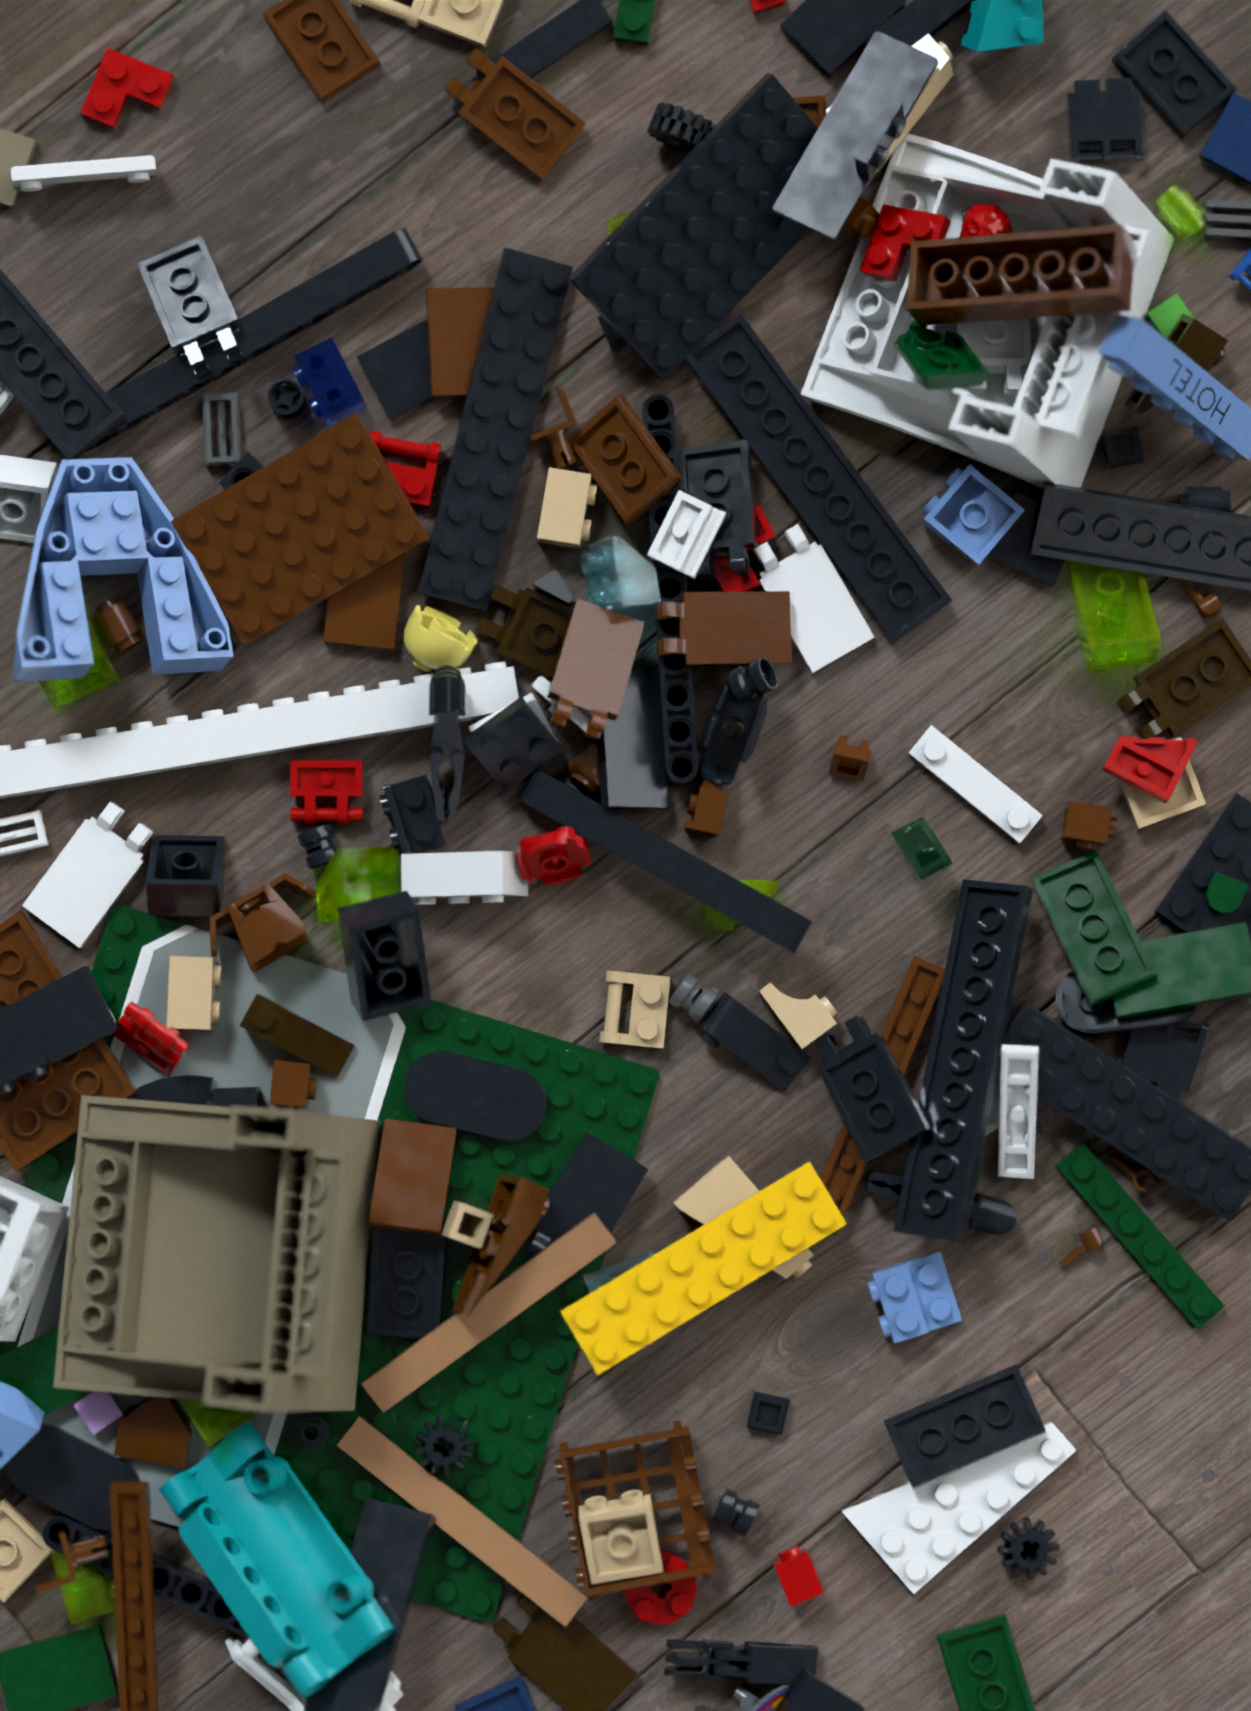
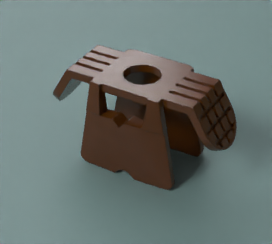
[210,874,317,972]

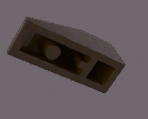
[1124,314,1228,414]
[239,994,355,1077]

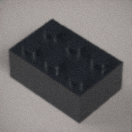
[337,891,432,1021]

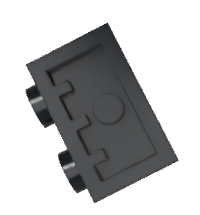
[379,775,446,854]

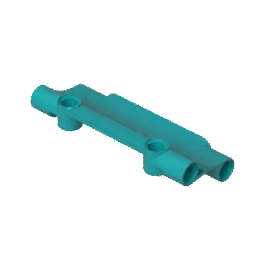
[159,1422,395,1699]

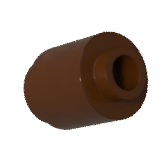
[93,598,143,654]

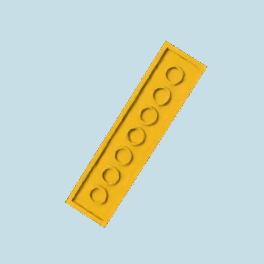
[560,1161,847,1375]

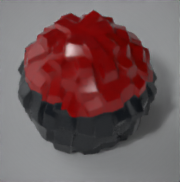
[958,204,1013,238]

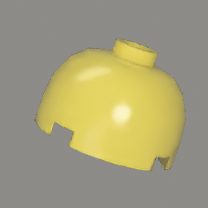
[404,605,478,672]

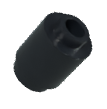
[1177,487,1231,513]

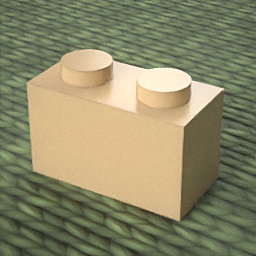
[537,467,597,549]
[167,956,222,1030]

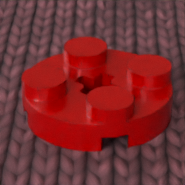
[517,826,591,886]
[625,1550,697,1625]

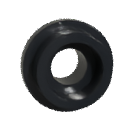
[293,1413,330,1450]

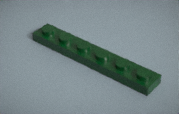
[1055,1142,1225,1330]

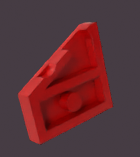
[1102,736,1198,804]

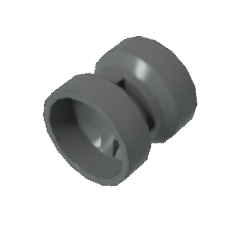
[668,973,718,1023]

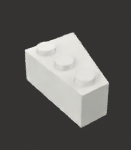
[401,851,528,905]

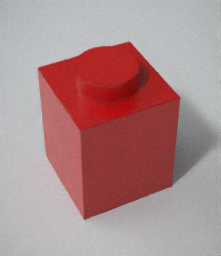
[773,1546,824,1607]

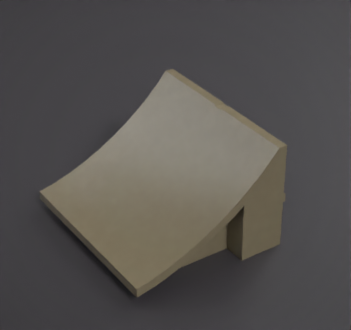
[53,1095,380,1412]

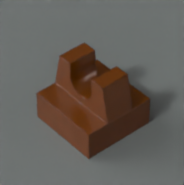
[828,735,871,782]

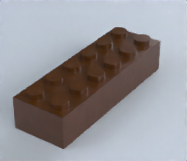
[906,225,1135,326]

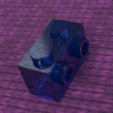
[292,337,366,425]

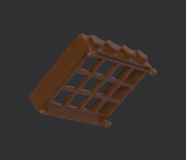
[555,1420,716,1602]

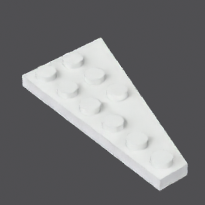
[841,1422,1076,1594]

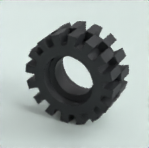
[647,102,716,154]

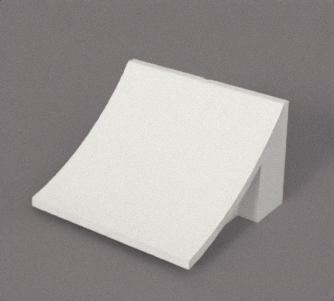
[801,134,1175,489]

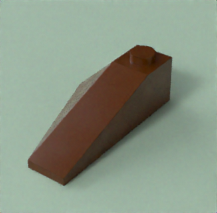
[452,1173,550,1316]

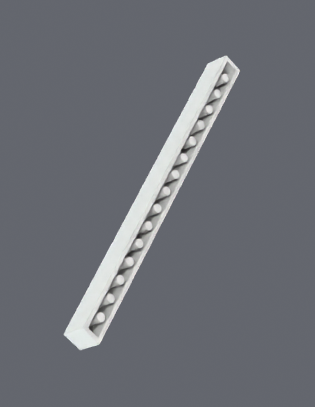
[0,662,519,799]

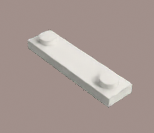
[11,155,156,192]
[908,725,1043,844]
[998,1044,1039,1179]

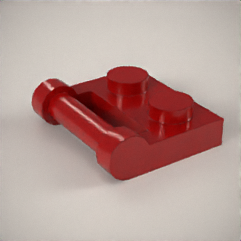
[370,431,441,508]

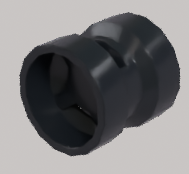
[268,379,306,420]
[728,656,778,703]
[297,824,343,870]
[712,1488,760,1537]

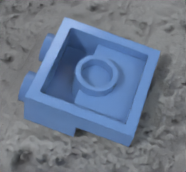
[922,464,1025,566]
[867,1251,962,1343]

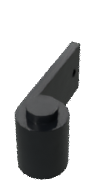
[698,992,811,1092]

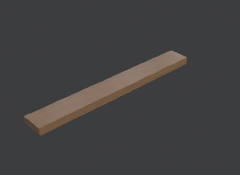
[362,1212,616,1413]
[337,1416,588,1627]

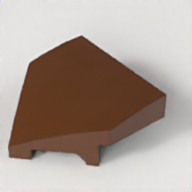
[114,1396,192,1469]

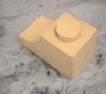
[758,982,837,1049]

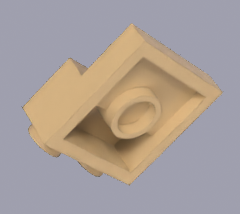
[579,1490,663,1584]

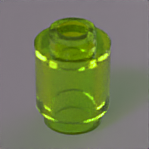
[1154,184,1207,238]

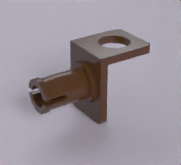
[529,385,578,469]
[34,1531,109,1593]

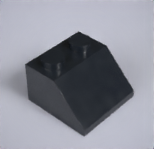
[145,835,225,916]

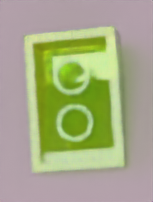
[1067,560,1161,672]

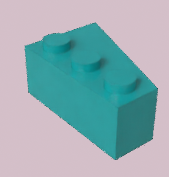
[961,0,1043,52]

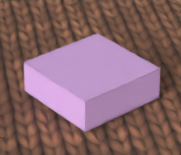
[74,1391,125,1435]

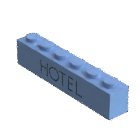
[1098,314,1251,461]

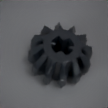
[414,1414,475,1477]
[997,1516,1060,1580]

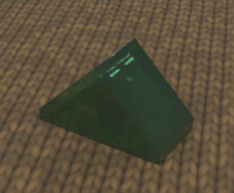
[891,816,953,882]

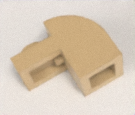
[441,1201,494,1249]

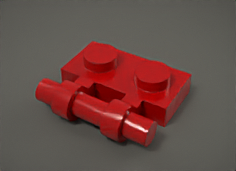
[290,760,363,826]
[112,1001,190,1077]

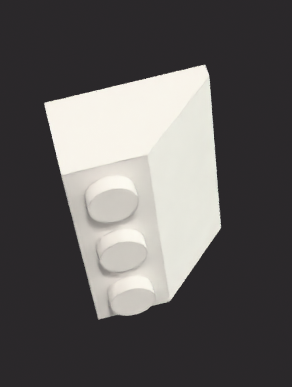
[0,455,57,543]

